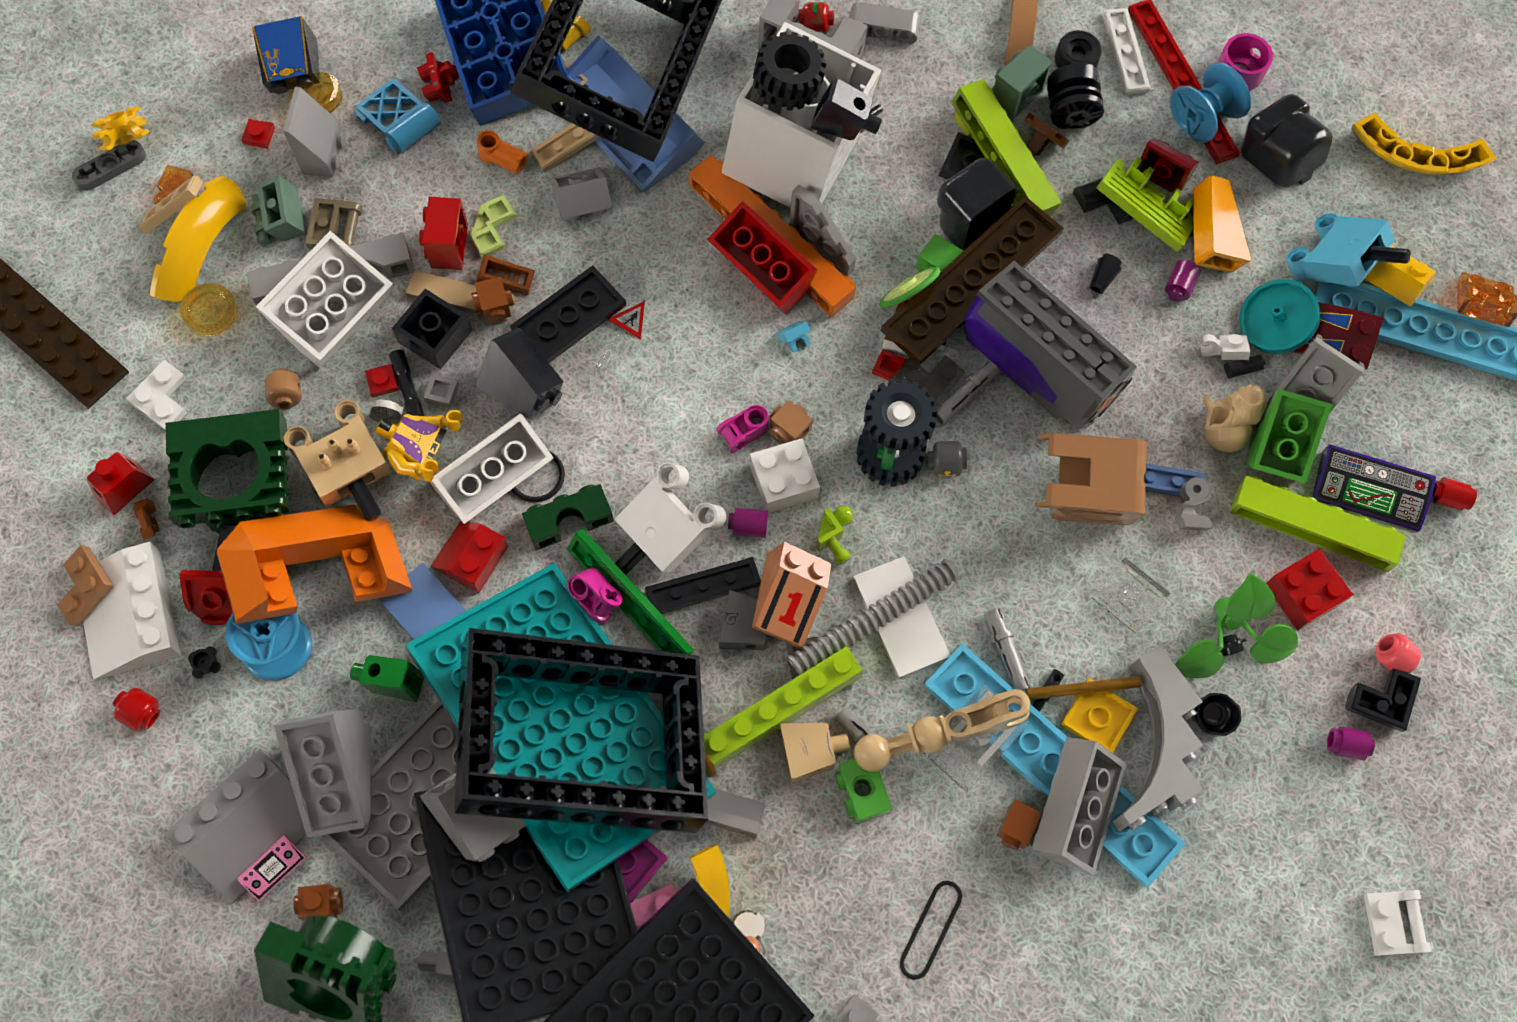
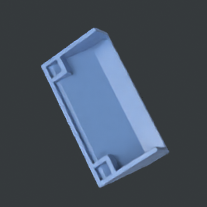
[567,35,705,192]

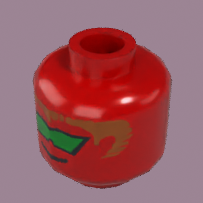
[798,2,834,35]

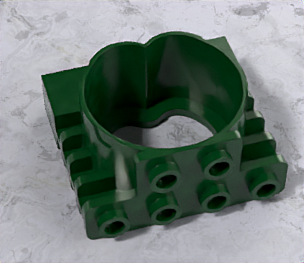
[165,409,289,534]
[254,915,397,1022]

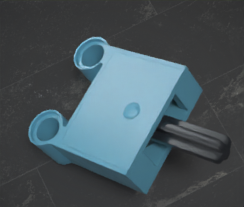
[1286,213,1411,288]

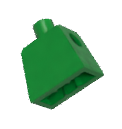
[350,655,425,703]

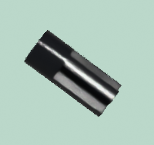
[1224,354,1266,379]

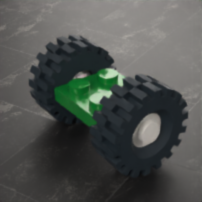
[856,378,938,487]

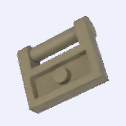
[305,198,363,249]

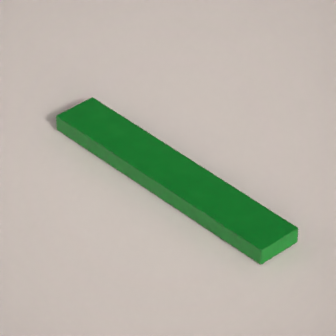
[567,529,694,655]

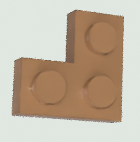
[58,545,113,626]

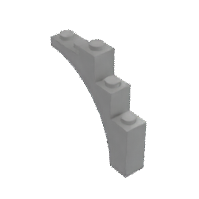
[1112,645,1204,832]

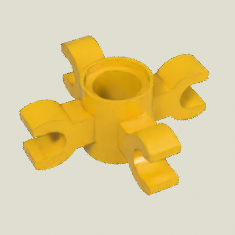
[91,106,149,151]

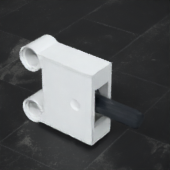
[615,462,726,575]

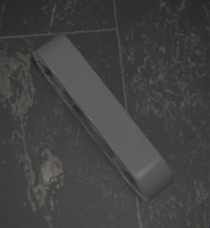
[72,140,146,191]

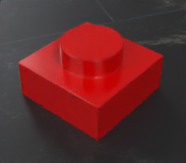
[241,119,275,149]
[365,364,399,398]

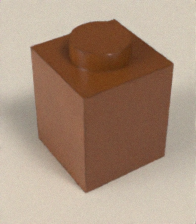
[996,800,1042,850]

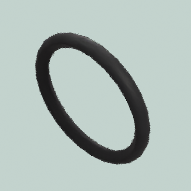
[511,450,565,502]

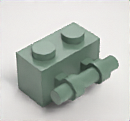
[251,176,305,245]

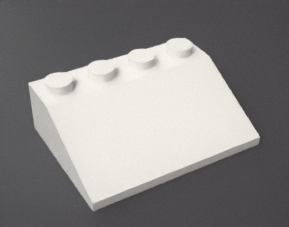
[256,231,393,369]
[83,542,181,680]

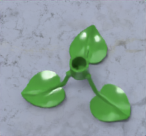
[1175,573,1298,678]

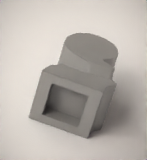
[1175,477,1213,531]

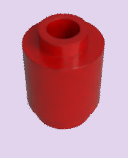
[1432,477,1477,511]

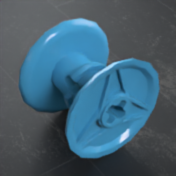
[1170,62,1251,143]
[225,613,312,681]

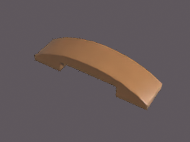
[1004,0,1038,66]

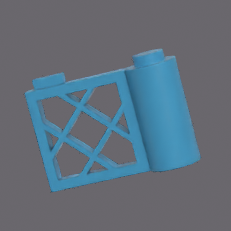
[354,78,441,153]

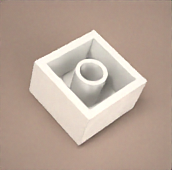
[749,438,820,513]

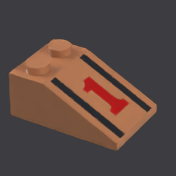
[752,542,832,649]

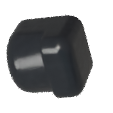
[1241,94,1333,187]
[937,158,1018,250]

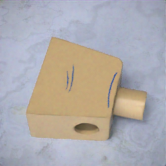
[779,723,850,784]

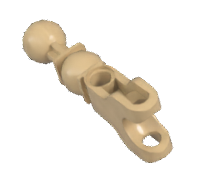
[854,689,1030,772]

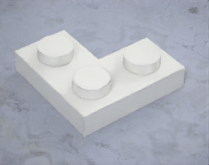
[126,360,187,430]

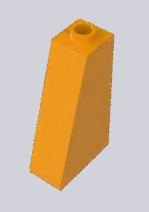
[1193,175,1251,272]

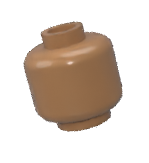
[265,368,302,410]

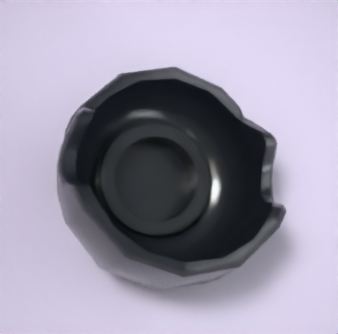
[1194,693,1242,737]

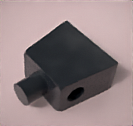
[810,77,882,141]

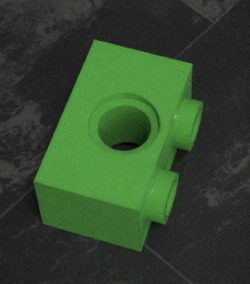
[835,759,892,824]

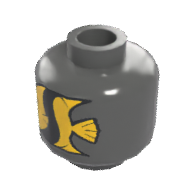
[927,441,967,477]

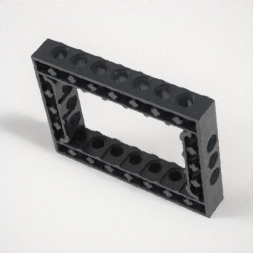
[510,0,722,162]
[455,628,708,833]

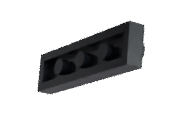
[645,557,761,614]

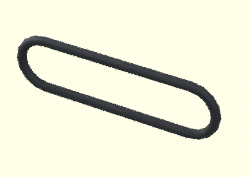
[900,881,962,980]

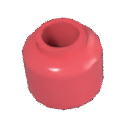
[1375,633,1421,673]

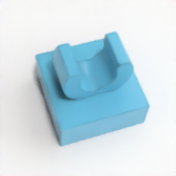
[776,321,811,352]

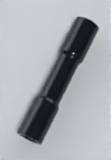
[389,349,425,416]

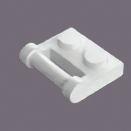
[1364,890,1432,956]

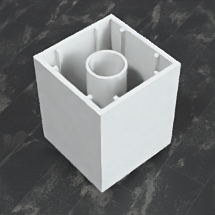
[721,22,881,208]

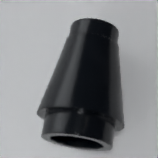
[1089,253,1122,294]

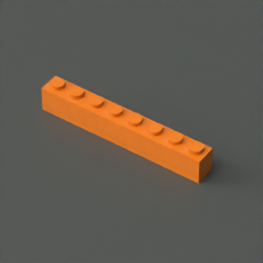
[689,155,856,318]

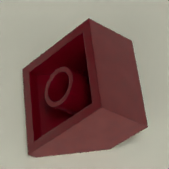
[1137,137,1199,193]

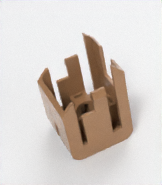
[1035,433,1147,525]

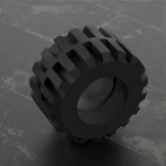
[753,32,827,111]

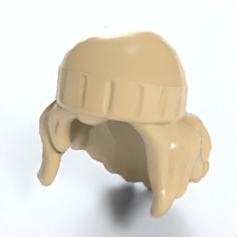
[1202,384,1267,453]

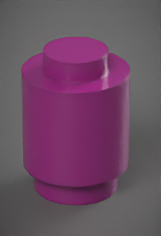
[1327,727,1375,761]

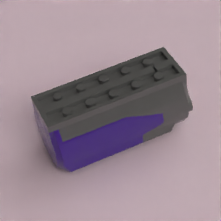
[964,261,1137,429]

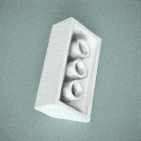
[430,413,553,524]

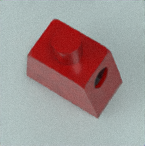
[86,452,155,515]

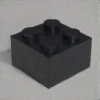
[392,289,473,370]

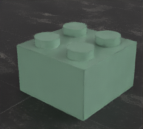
[992,45,1053,121]

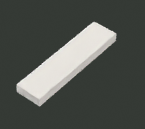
[1102,8,1151,95]

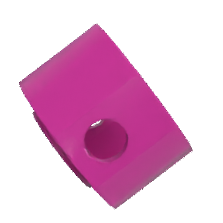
[1217,33,1273,91]

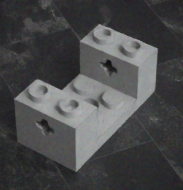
[758,0,867,59]

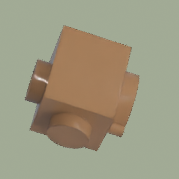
[767,400,813,444]

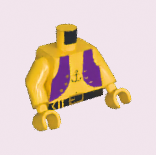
[374,410,463,482]

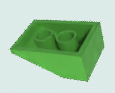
[1244,388,1333,484]

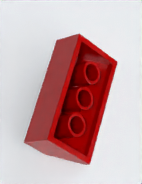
[707,201,817,315]

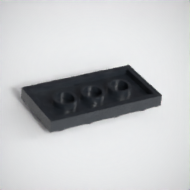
[510,265,627,363]

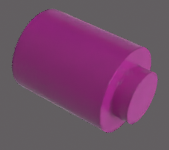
[1165,260,1201,301]
[728,508,768,538]

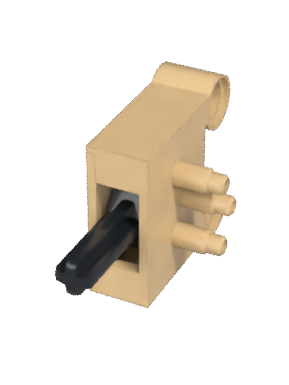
[284,400,392,521]

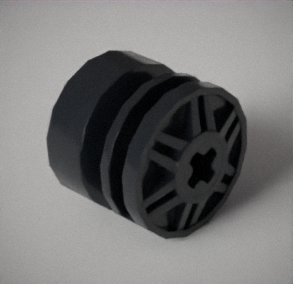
[1046,63,1104,129]

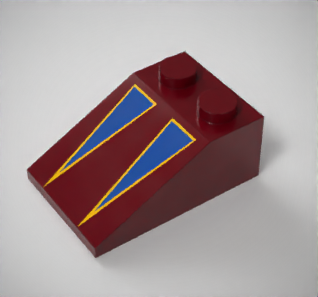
[1292,302,1384,370]

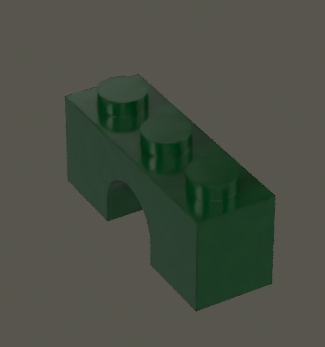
[522,484,614,551]

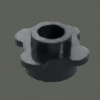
[1220,634,1247,656]
[188,646,221,679]

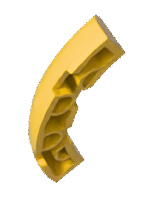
[1351,112,1497,175]
[149,175,246,302]

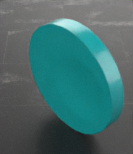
[1239,279,1320,354]

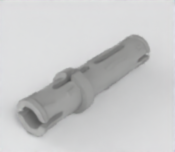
[936,361,1000,425]
[984,608,1032,691]

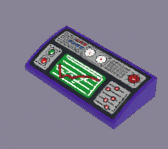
[1312,444,1436,532]

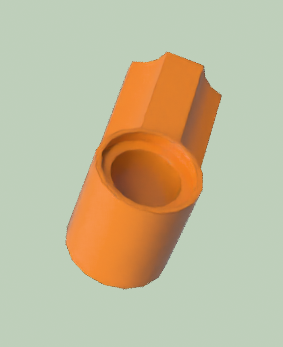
[477,130,528,174]

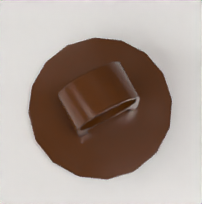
[1023,112,1070,158]

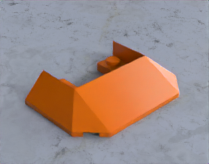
[217,504,412,624]

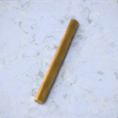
[1025,676,1142,700]

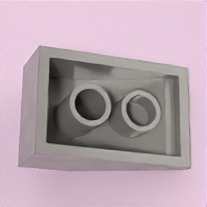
[283,87,346,177]

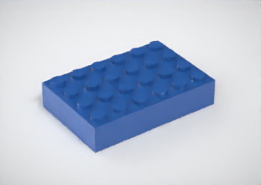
[435,0,570,126]

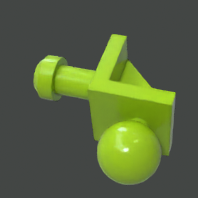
[816,505,853,565]

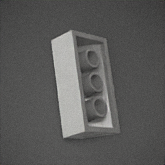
[1032,737,1127,876]

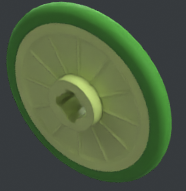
[880,267,940,308]

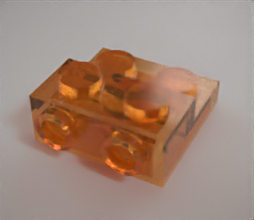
[1457,272,1517,327]

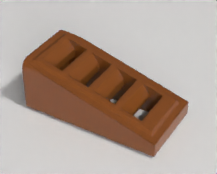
[476,254,535,295]

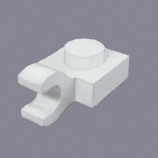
[1200,334,1250,360]

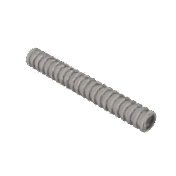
[787,559,959,677]

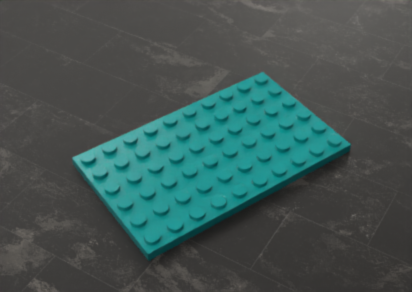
[405,563,717,892]

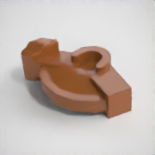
[133,498,160,540]

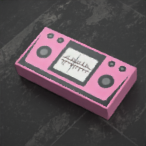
[237,835,306,901]

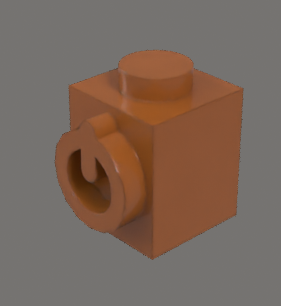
[471,277,514,323]
[293,884,343,921]

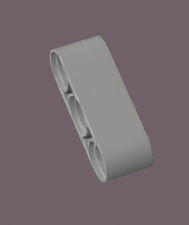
[849,2,921,44]

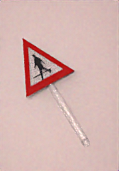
[596,301,645,369]

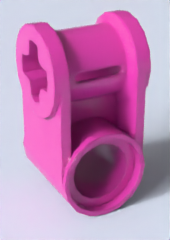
[716,405,769,453]
[567,567,623,623]

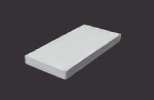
[853,556,951,679]

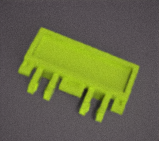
[1097,156,1194,252]

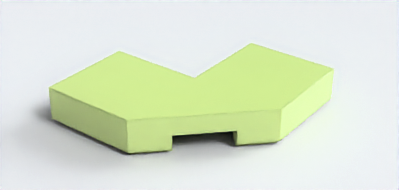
[469,195,516,259]

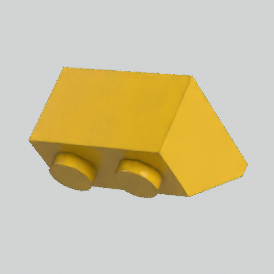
[1365,245,1436,307]

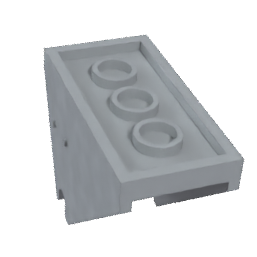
[1255,334,1365,427]
[274,709,371,838]

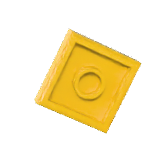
[1060,678,1139,753]

